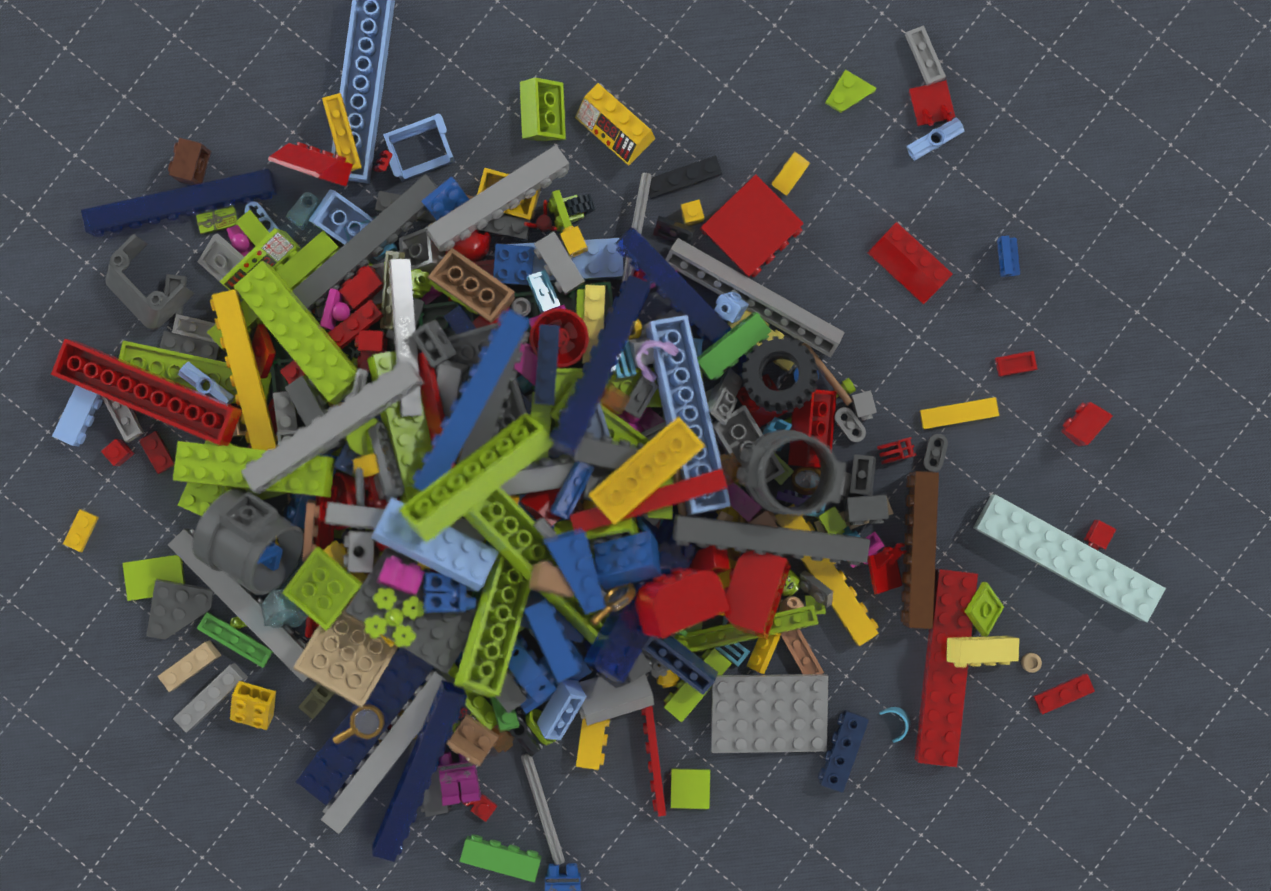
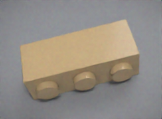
[158,640,222,692]

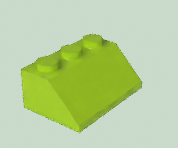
[520,78,566,141]

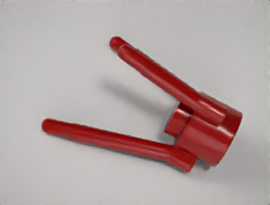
[524,200,557,232]

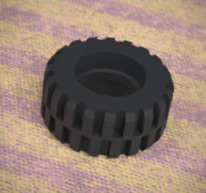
[742,336,818,414]

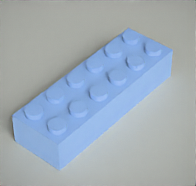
[506,238,624,286]
[371,498,499,591]

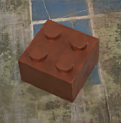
[168,138,211,188]

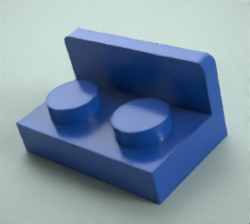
[997,236,1020,277]

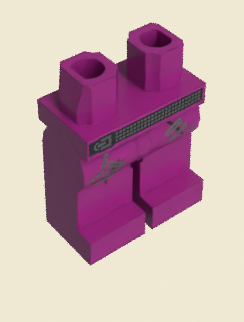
[438,752,481,806]

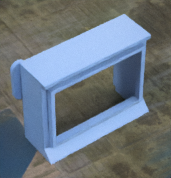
[383,114,455,182]

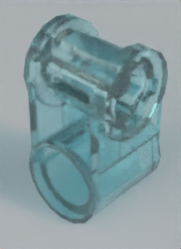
[286,192,320,230]

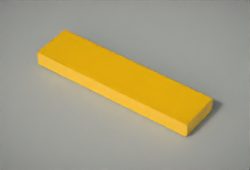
[322,93,362,171]
[920,397,999,429]

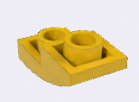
[771,151,810,196]

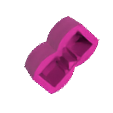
[377,556,424,596]

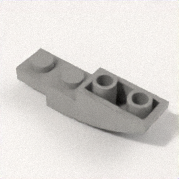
[708,368,743,425]
[273,391,299,444]

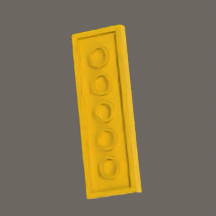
[589,416,705,525]

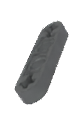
[369,422,404,498]

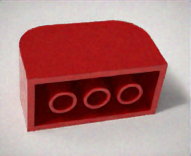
[724,550,791,639]
[636,567,730,638]

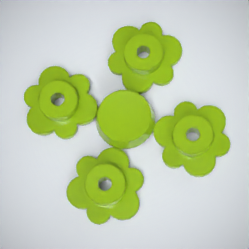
[365,588,424,647]

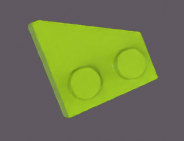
[825,69,877,113]

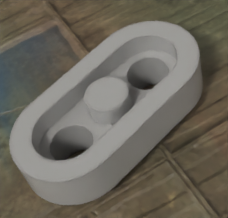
[835,407,866,442]

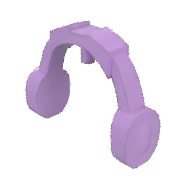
[636,340,679,382]

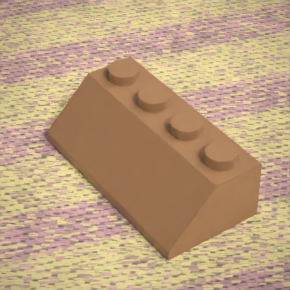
[428,248,515,322]

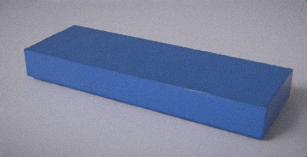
[550,460,595,520]

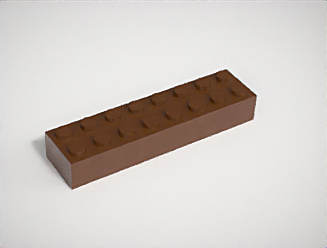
[900,471,939,629]

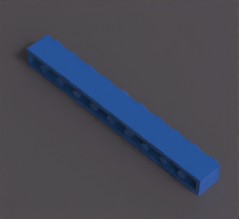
[413,308,530,491]

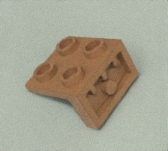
[447,714,499,766]

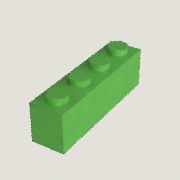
[697,312,771,380]
[460,834,542,883]

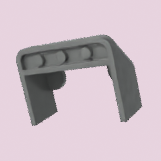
[105,234,195,330]

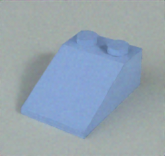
[308,189,374,245]

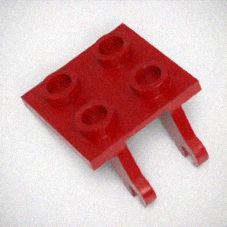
[909,80,955,126]
[867,543,906,594]

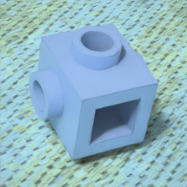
[714,292,749,323]

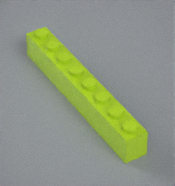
[207,231,339,352]

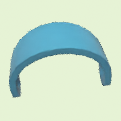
[879,707,911,743]

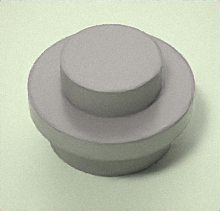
[512,298,531,316]

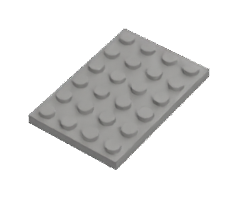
[711,674,828,753]

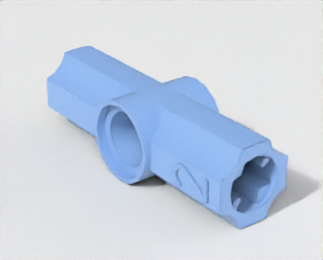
[906,117,965,161]
[178,362,235,405]

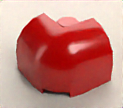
[446,229,492,262]

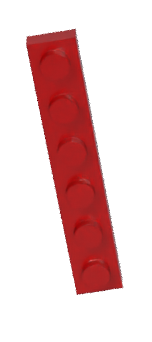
[280,300,384,384]
[641,706,666,817]

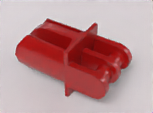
[877,437,916,465]

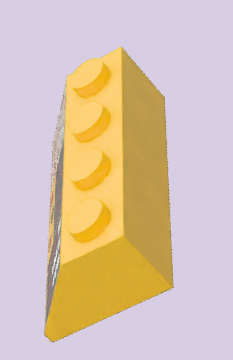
[575,83,655,166]

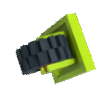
[547,190,595,233]

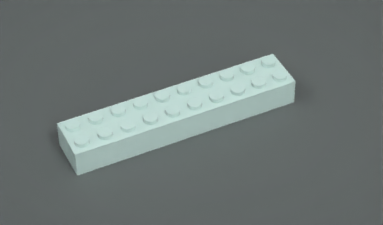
[973,495,1166,622]

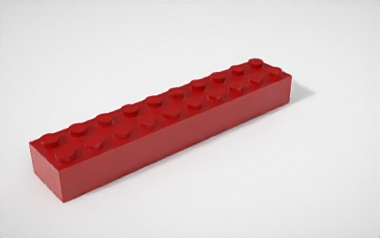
[51,339,242,446]
[915,569,978,767]

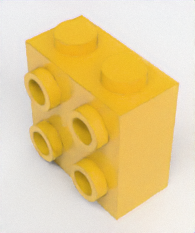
[230,681,276,730]

